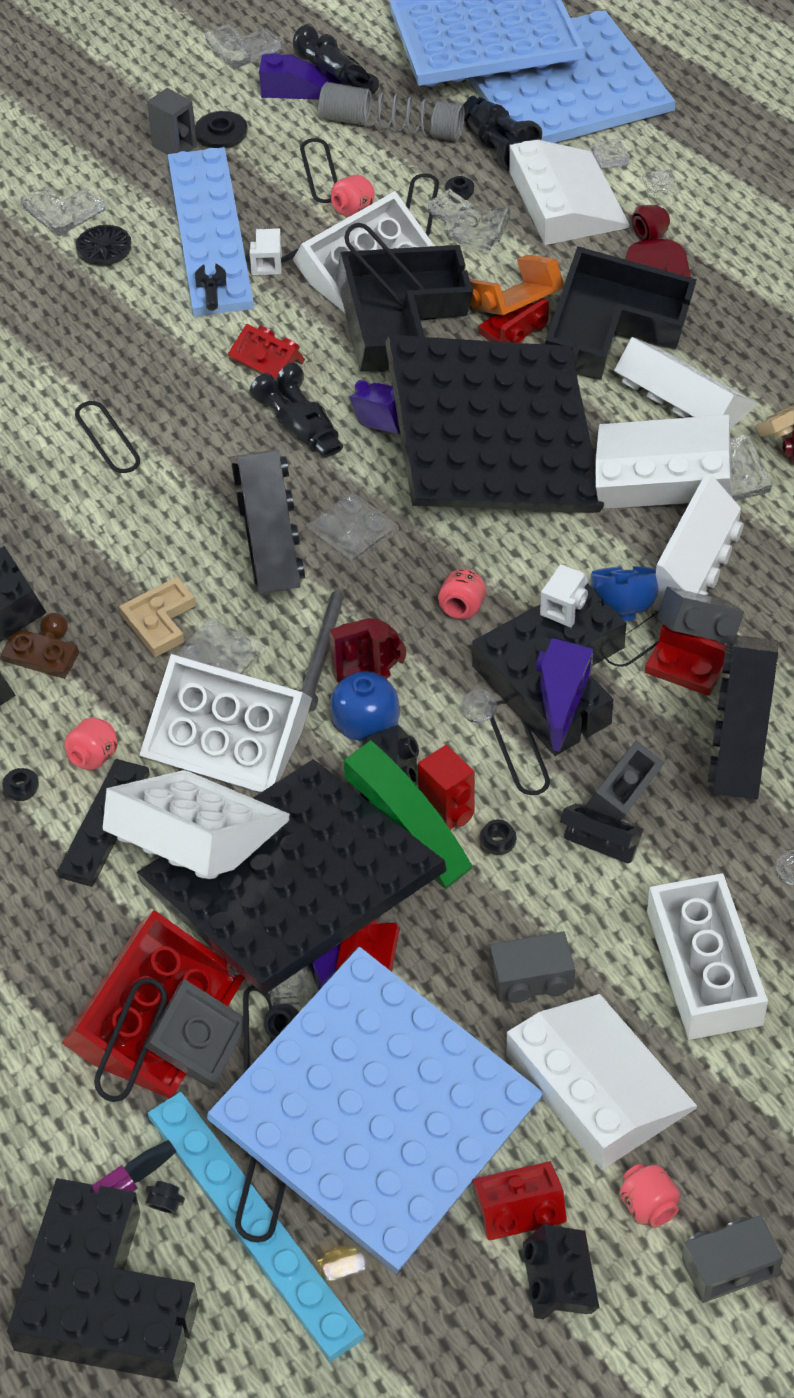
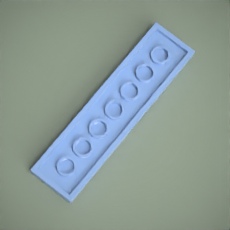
[168,147,254,316]

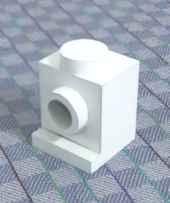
[250,228,282,275]
[540,564,588,627]

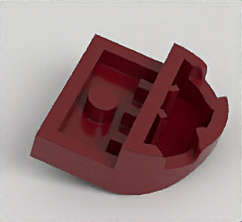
[625,239,691,278]
[330,618,406,683]

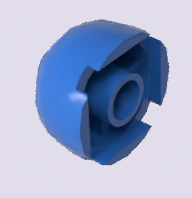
[590,566,658,621]
[330,671,400,741]

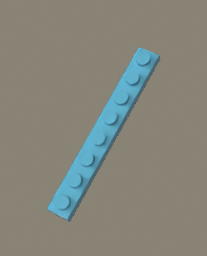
[148,1092,364,1363]

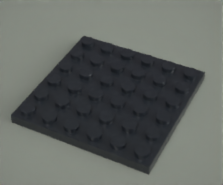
[385,335,604,513]
[137,759,447,995]

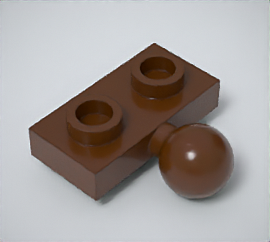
[1,613,79,679]

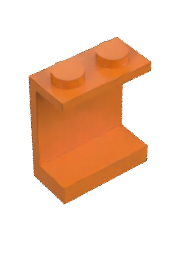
[470,255,564,315]

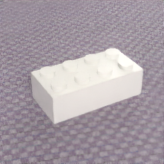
[647,873,768,1040]

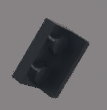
[560,803,644,863]

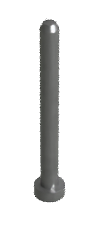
[298,590,344,712]

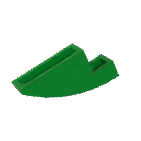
[344,740,472,890]

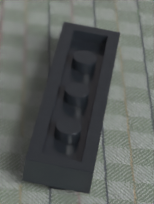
[57,759,150,887]

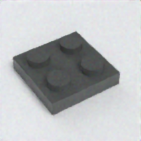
[145,979,243,1088]

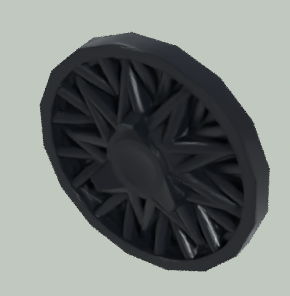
[195,111,248,148]
[76,225,132,266]

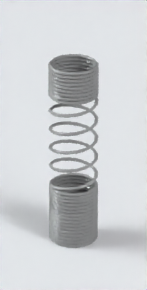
[318,82,465,142]

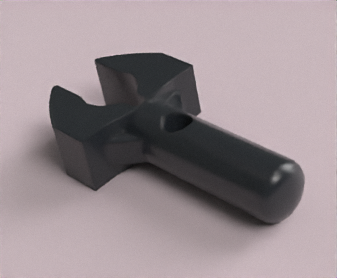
[195,264,227,311]

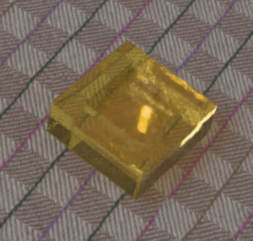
[317,1245,367,1282]

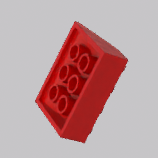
[62,910,245,1099]

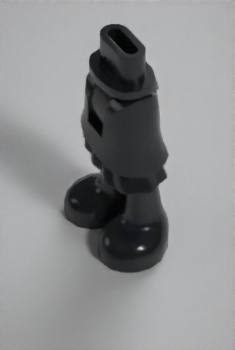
[293,24,371,88]
[463,96,543,171]
[249,363,343,458]

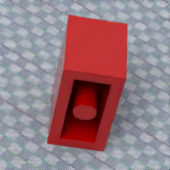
[418,744,475,830]

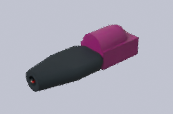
[92,1140,176,1193]

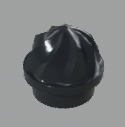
[264,1003,299,1040]

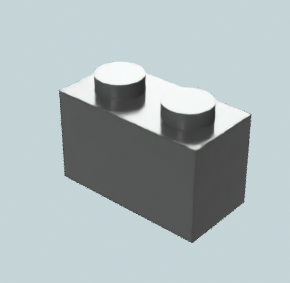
[147,88,197,155]
[657,586,744,643]
[585,740,665,820]
[489,931,575,1003]
[682,1215,783,1303]

